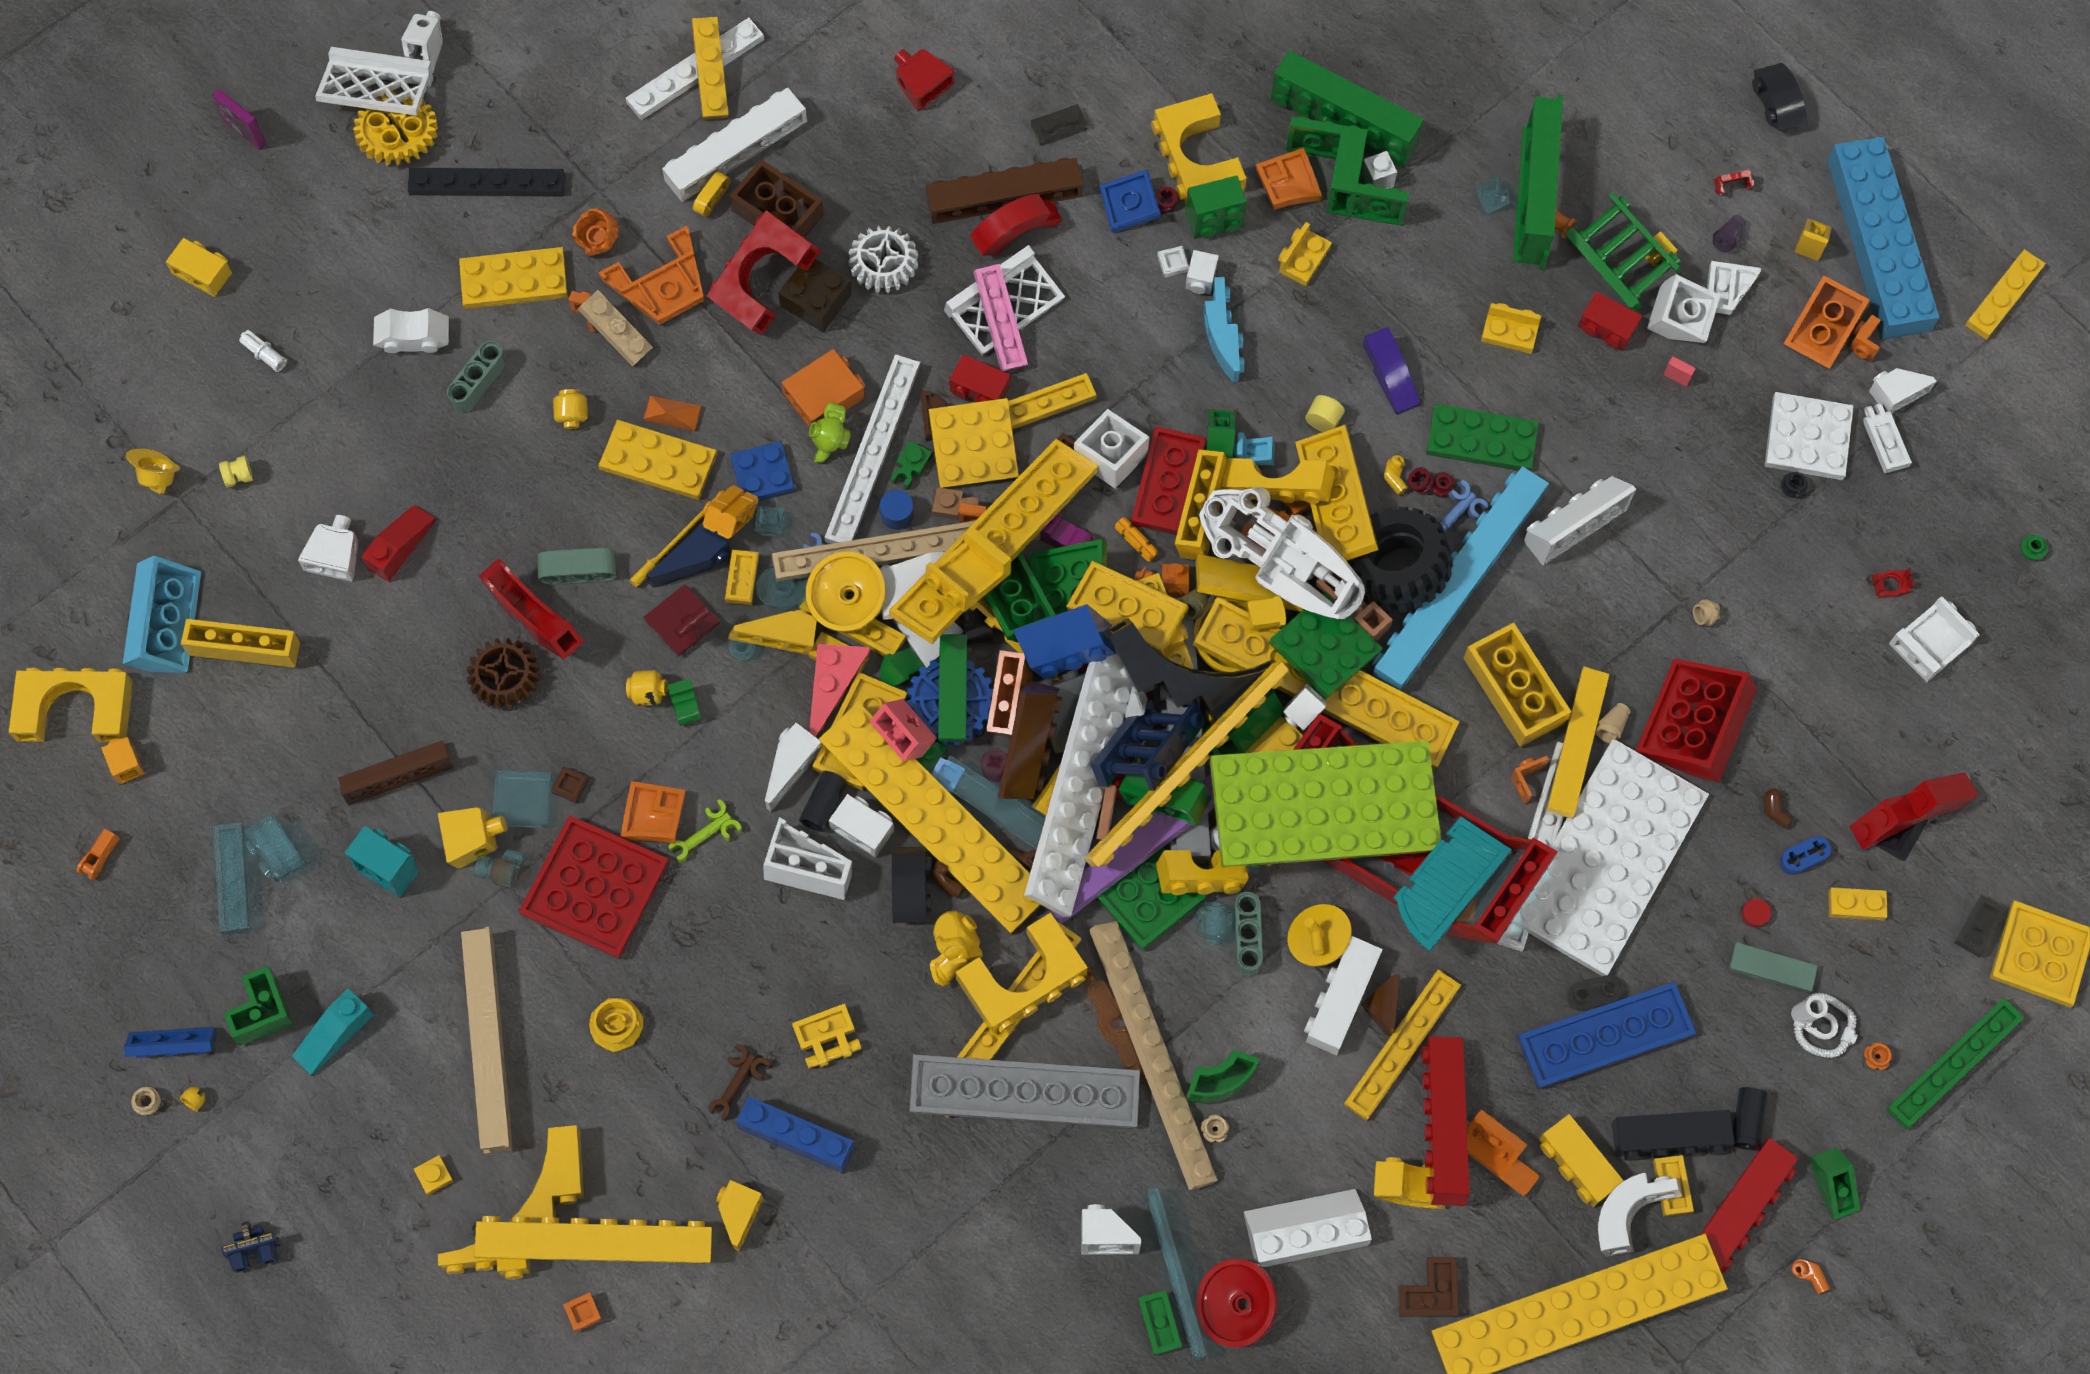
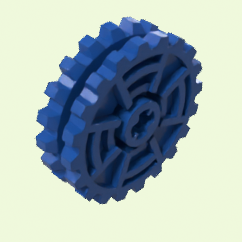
[907,659,993,748]

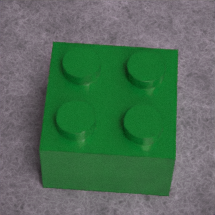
[1185,175,1247,239]

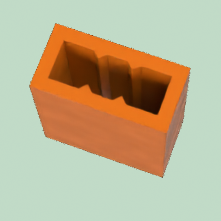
[781,349,865,428]

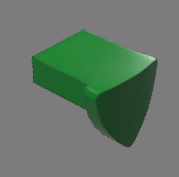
[880,648,926,686]

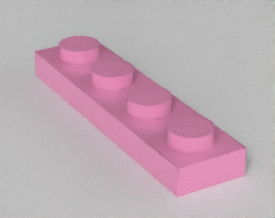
[973,264,1028,372]

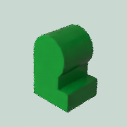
[667,678,701,726]

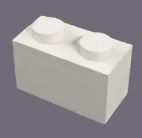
[829,794,894,858]

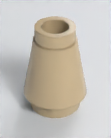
[1595,703,1631,743]

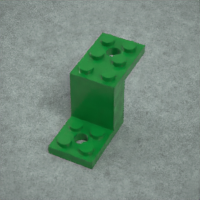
[1286,116,1409,226]

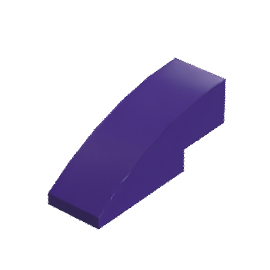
[1363,327,1420,415]

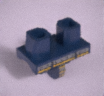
[221,1221,281,1273]

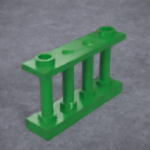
[1564,192,1682,312]

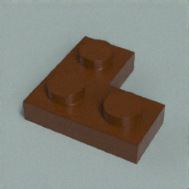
[1398,1257,1459,1317]

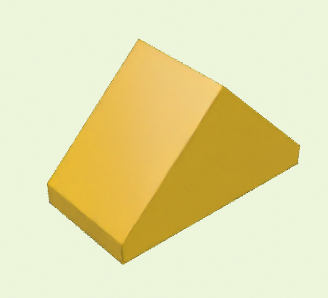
[1794,218,1832,261]

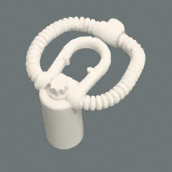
[1791,993,1858,1058]

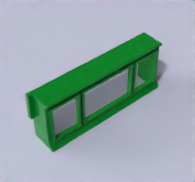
[1513,94,1563,270]

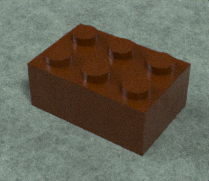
[729,159,824,237]

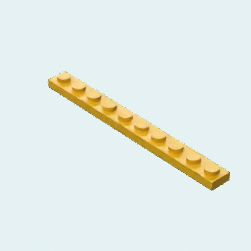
[1084,662,1289,867]

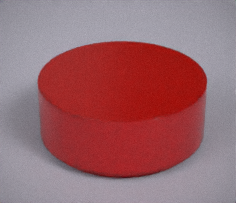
[1741,898,1771,928]

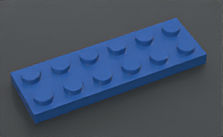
[1517,981,1696,1089]

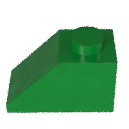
[1206,409,1235,459]
[1811,1147,1860,1220]

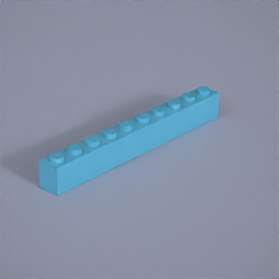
[1372,466,1549,691]

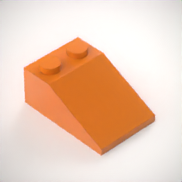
[1784,275,1871,369]

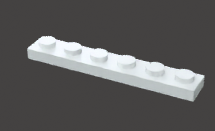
[626,17,764,120]

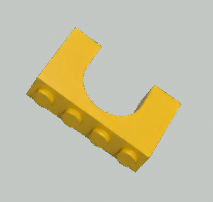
[1151,93,1247,204]
[9,668,133,743]
[956,912,1088,1034]

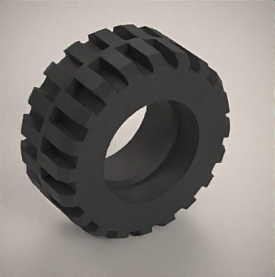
[1347,507,1453,612]

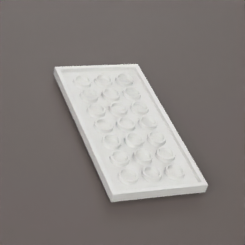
[1511,739,1709,978]

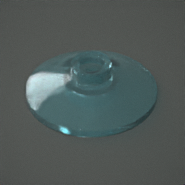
[756,566,808,609]

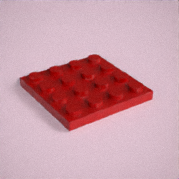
[518,815,669,959]

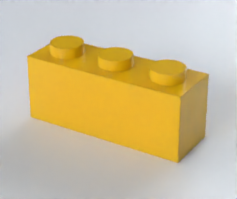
[1539,1114,1624,1208]

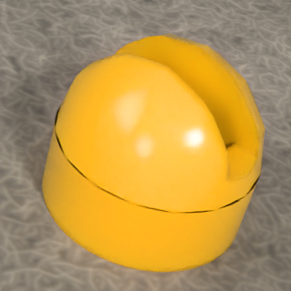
[179,1086,206,1112]

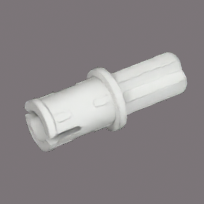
[239,330,287,372]

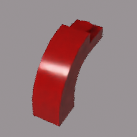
[969,194,1063,256]

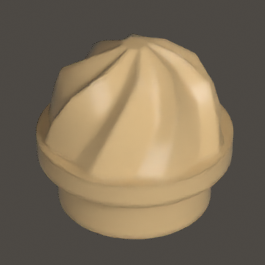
[1693,599,1721,626]

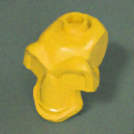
[930,911,983,987]

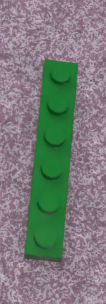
[1886,998,2024,1130]

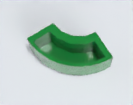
[1186,1050,1260,1104]

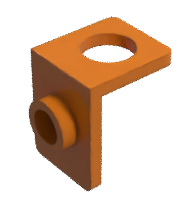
[1511,756,1549,804]

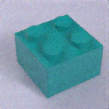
[344,826,419,898]

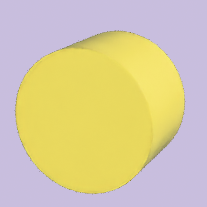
[1305,395,1345,432]

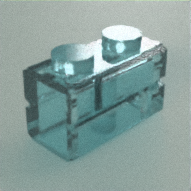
[244,814,305,882]

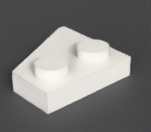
[1707,261,1761,315]

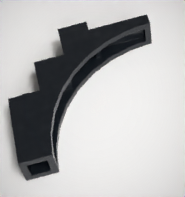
[1104,618,1276,722]

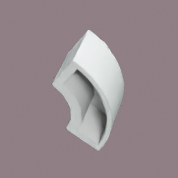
[373,308,449,353]

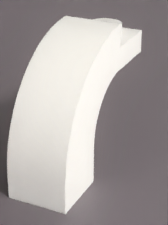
[1598,1173,1682,1257]

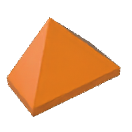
[644,396,702,431]

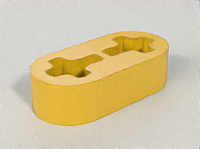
[693,171,730,217]

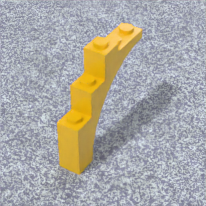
[438,1125,584,1280]

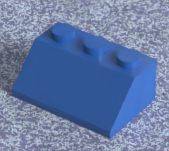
[1014,604,1116,679]

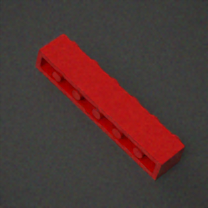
[1421,1036,1470,1206]
[1699,1138,1798,1273]

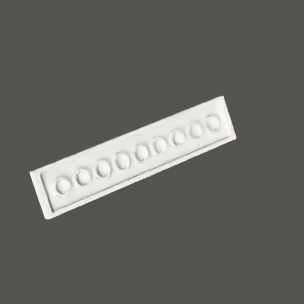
[1024,654,1132,917]

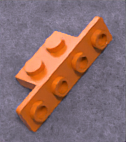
[1466,1110,1539,1196]

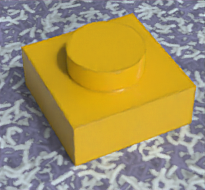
[414,1155,454,1196]

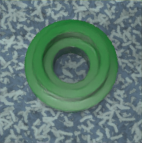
[2020,534,2048,561]

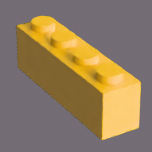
[1175,450,1227,560]
[181,619,300,668]

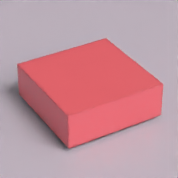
[1663,357,1696,387]

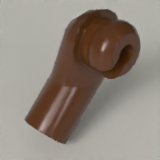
[1763,788,1793,829]
[1008,847,1037,870]
[930,861,965,899]

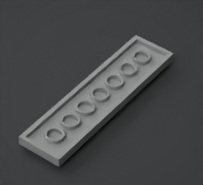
[909,1054,1140,1129]

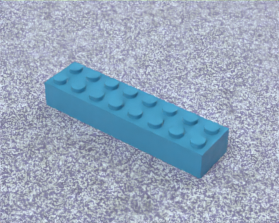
[1827,136,1940,340]

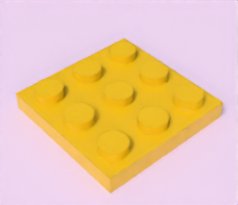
[928,398,1019,488]
[1989,900,2090,1008]

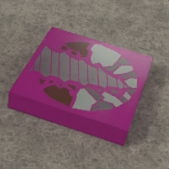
[212,89,265,150]

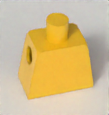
[438,807,507,869]

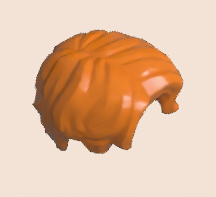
[572,208,619,256]

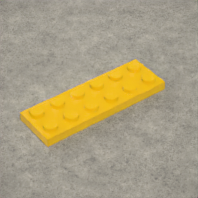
[1295,425,1379,561]

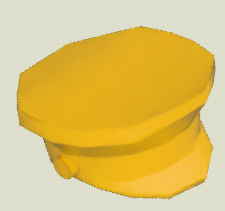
[589,998,644,1052]

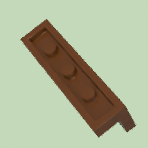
[338,740,453,805]

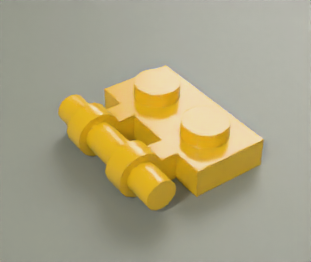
[792,1003,862,1069]

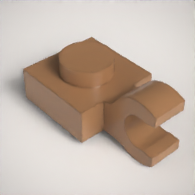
[932,487,980,520]

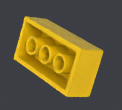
[1463,622,1571,747]

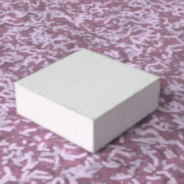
[1157,246,1189,278]

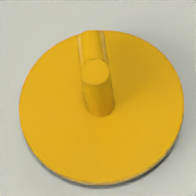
[1287,904,1352,967]

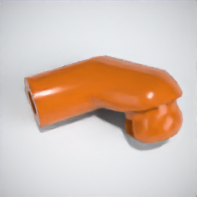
[1791,1259,1831,1295]

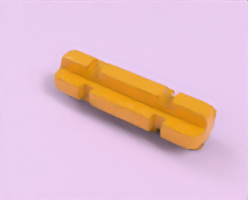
[1115,517,1158,562]

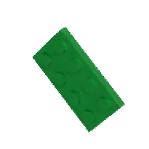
[1426,403,1539,471]

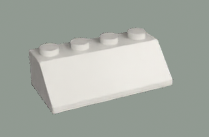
[1524,476,1636,566]
[1243,1189,1372,1267]

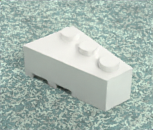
[763,817,852,900]

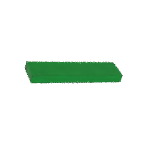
[938,634,967,741]

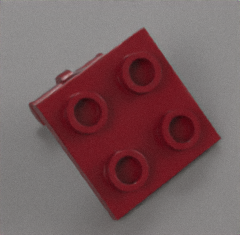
[643,584,720,657]

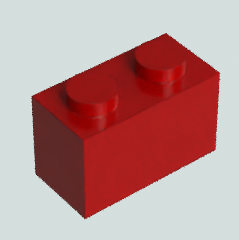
[1578,291,1642,351]
[949,354,1010,403]

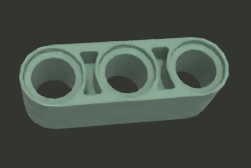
[447,341,506,413]
[537,548,616,585]
[1233,892,1263,977]

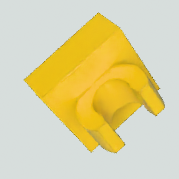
[1645,231,1677,266]

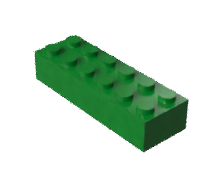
[1270,50,1424,168]

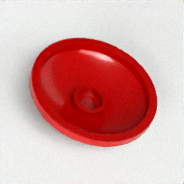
[1196,1259,1277,1348]

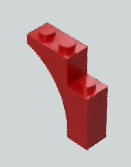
[478,559,584,660]
[1849,772,1979,850]

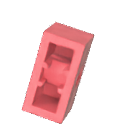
[870,699,937,762]

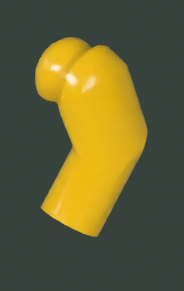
[1384,455,1408,496]

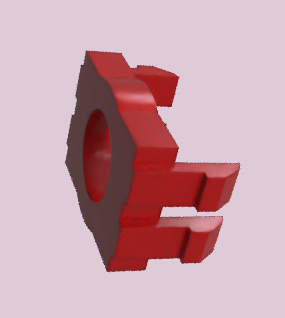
[1713,170,1754,195]
[1872,568,1915,599]

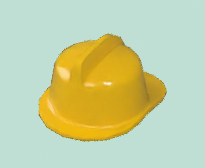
[126,449,180,494]

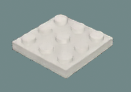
[1764,392,1853,480]

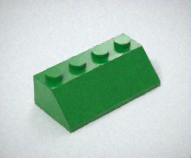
[984,552,1056,643]

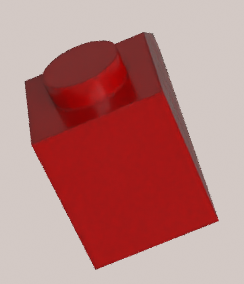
[361,505,436,582]

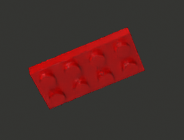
[1131,426,1207,535]

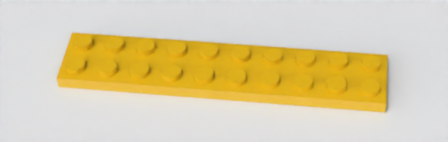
[889,439,1098,644]
[1192,597,1460,770]
[818,702,1041,934]
[1431,1234,1728,1374]

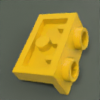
[1278,222,1332,287]
[1481,303,1541,354]

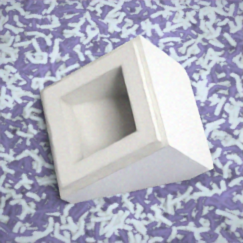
[1125,685,1148,718]

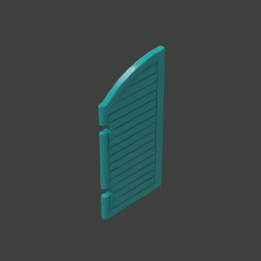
[1393,817,1512,952]

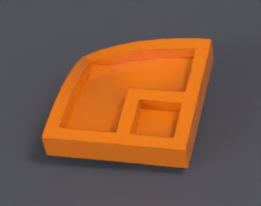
[1256,148,1322,210]
[621,781,686,844]

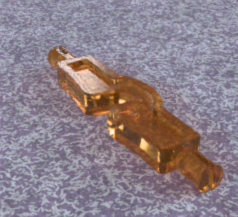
[1084,967,1147,1084]

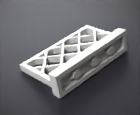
[315,47,433,116]
[944,245,1065,356]

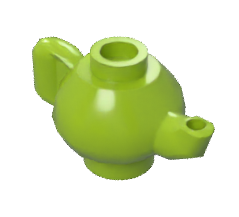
[809,402,850,463]

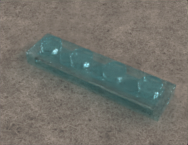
[213,822,250,935]

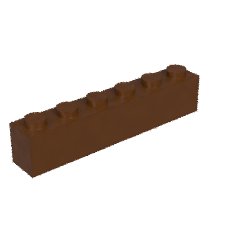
[926,158,1083,224]

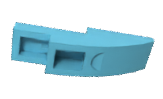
[1203,277,1244,383]

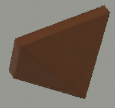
[1361,974,1400,1036]

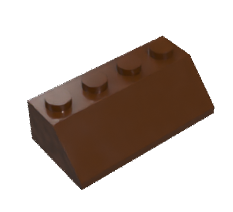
[998,681,1063,799]

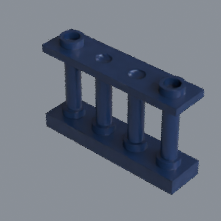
[1090,698,1205,791]

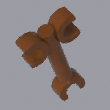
[708,1044,771,1121]

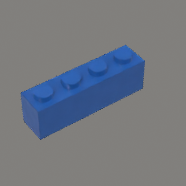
[736,1096,854,1174]

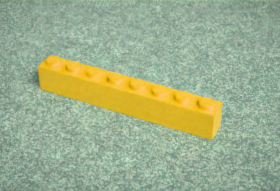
[474,1216,712,1263]

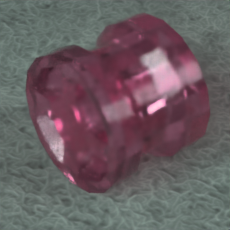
[981,749,1007,782]

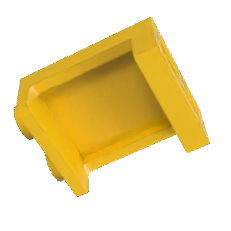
[926,527,1011,612]

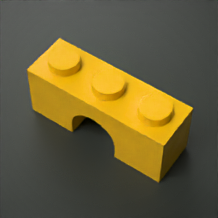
[1156,850,1249,895]

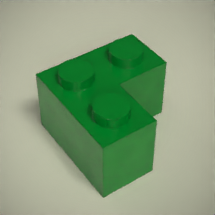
[224,966,294,1046]

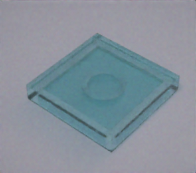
[491,770,552,828]

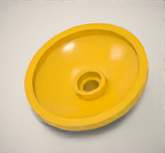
[806,551,886,632]

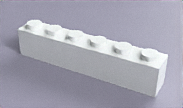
[662,87,807,203]

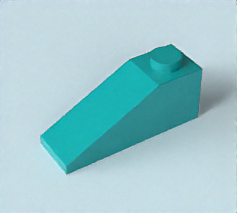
[292,989,374,1076]

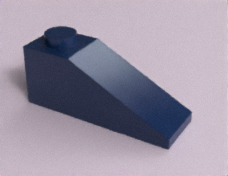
[647,524,730,588]

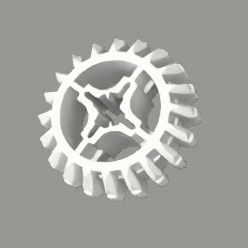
[849,225,918,293]

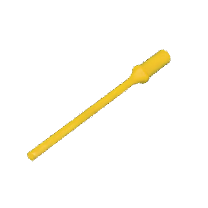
[629,490,724,588]

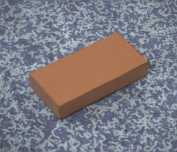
[1096,784,1117,840]

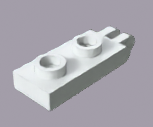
[1863,403,1912,474]

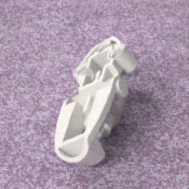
[1199,487,1365,619]

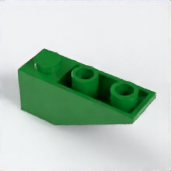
[1202,690,1284,755]

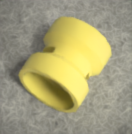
[219,455,253,488]

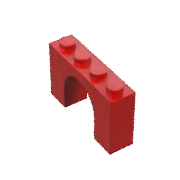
[707,210,821,335]

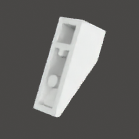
[765,723,822,812]

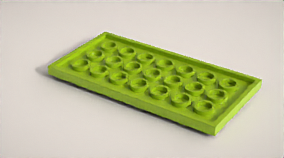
[1209,741,1441,868]

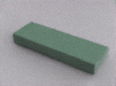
[1728,942,1818,994]

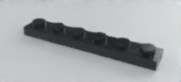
[408,168,565,197]

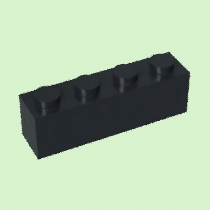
[1611,1110,1734,1161]

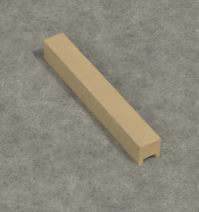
[461,927,513,1155]

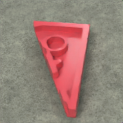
[809,644,871,737]

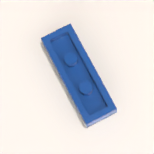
[124,1027,216,1058]

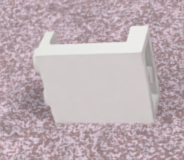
[1889,597,1979,682]

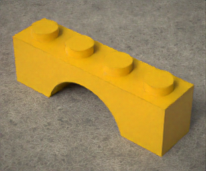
[1221,458,1335,504]

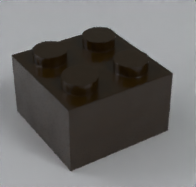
[778,259,852,332]

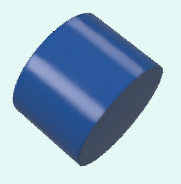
[880,490,914,530]

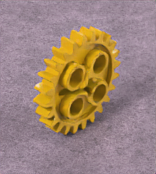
[353,92,438,166]

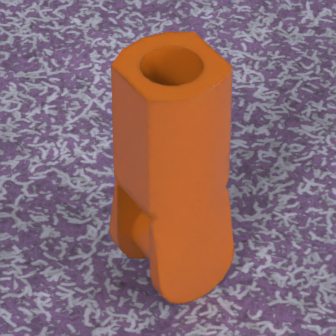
[76,829,120,880]

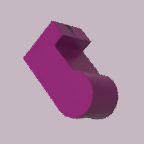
[1040,514,1094,548]

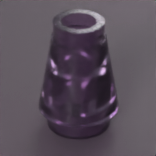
[1712,215,1745,252]

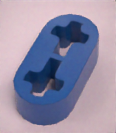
[1779,836,1831,875]

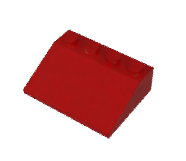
[1635,658,1757,782]

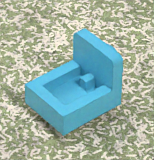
[1234,432,1275,466]

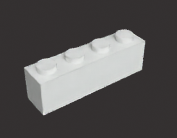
[1304,936,1383,1056]

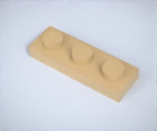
[578,290,653,367]

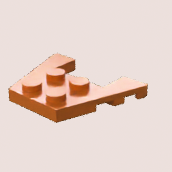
[598,225,704,325]

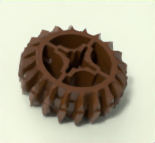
[466,637,541,711]

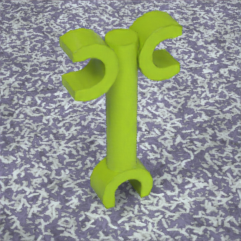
[668,799,742,863]

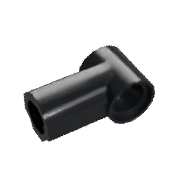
[962,608,994,646]

